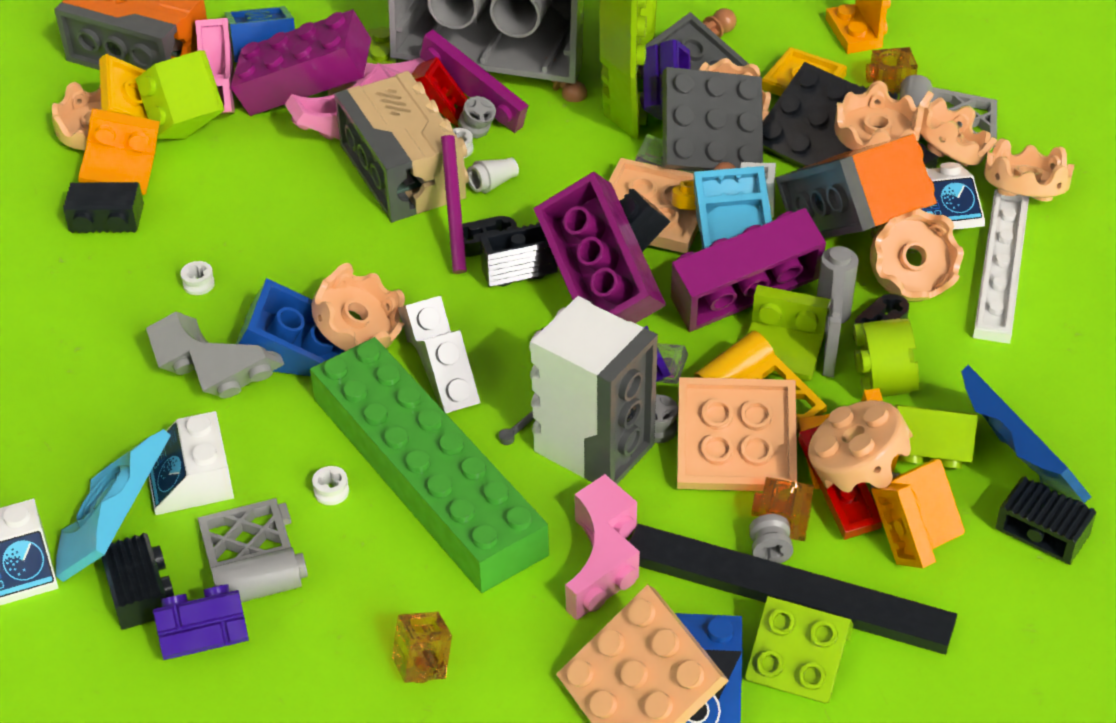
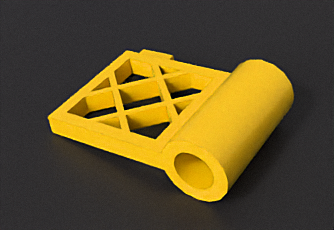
[693,330,827,434]

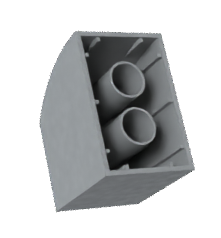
[388,0,584,84]

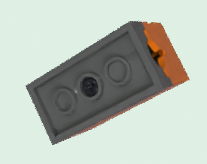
[54,0,207,70]
[775,133,937,239]

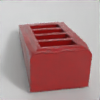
[412,57,468,127]

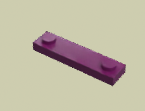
[420,29,529,133]

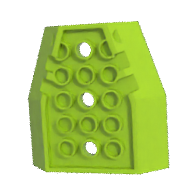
[600,0,657,138]

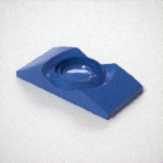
[961,365,1091,503]

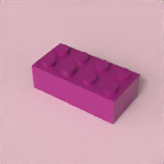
[230,9,371,116]
[533,171,666,323]
[670,208,826,332]

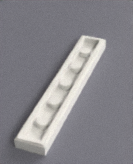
[973,189,1029,344]

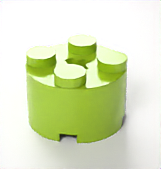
[853,318,919,397]

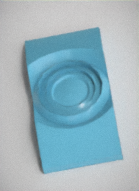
[693,166,772,250]
[56,429,171,582]

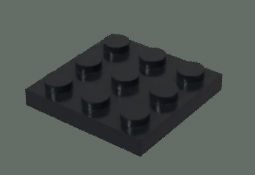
[763,62,878,168]

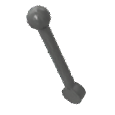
[499,411,534,445]

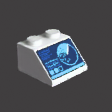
[921,162,985,230]
[149,411,234,515]
[0,498,59,605]

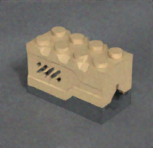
[334,71,469,223]

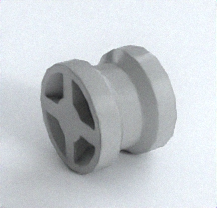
[458,96,496,138]
[654,394,678,443]
[749,514,793,563]

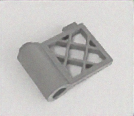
[899,75,997,148]
[817,246,859,377]
[198,498,308,603]

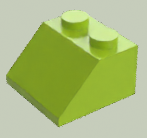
[135,50,225,139]
[895,404,978,469]

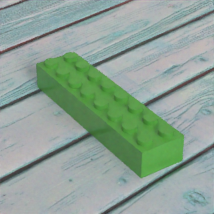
[310,337,549,593]

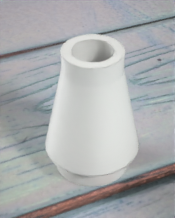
[467,157,519,193]

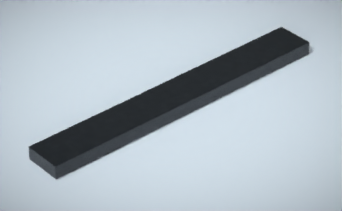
[630,524,957,655]

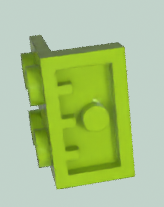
[748,285,830,381]
[745,596,854,703]

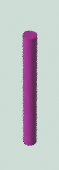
[441,135,467,274]

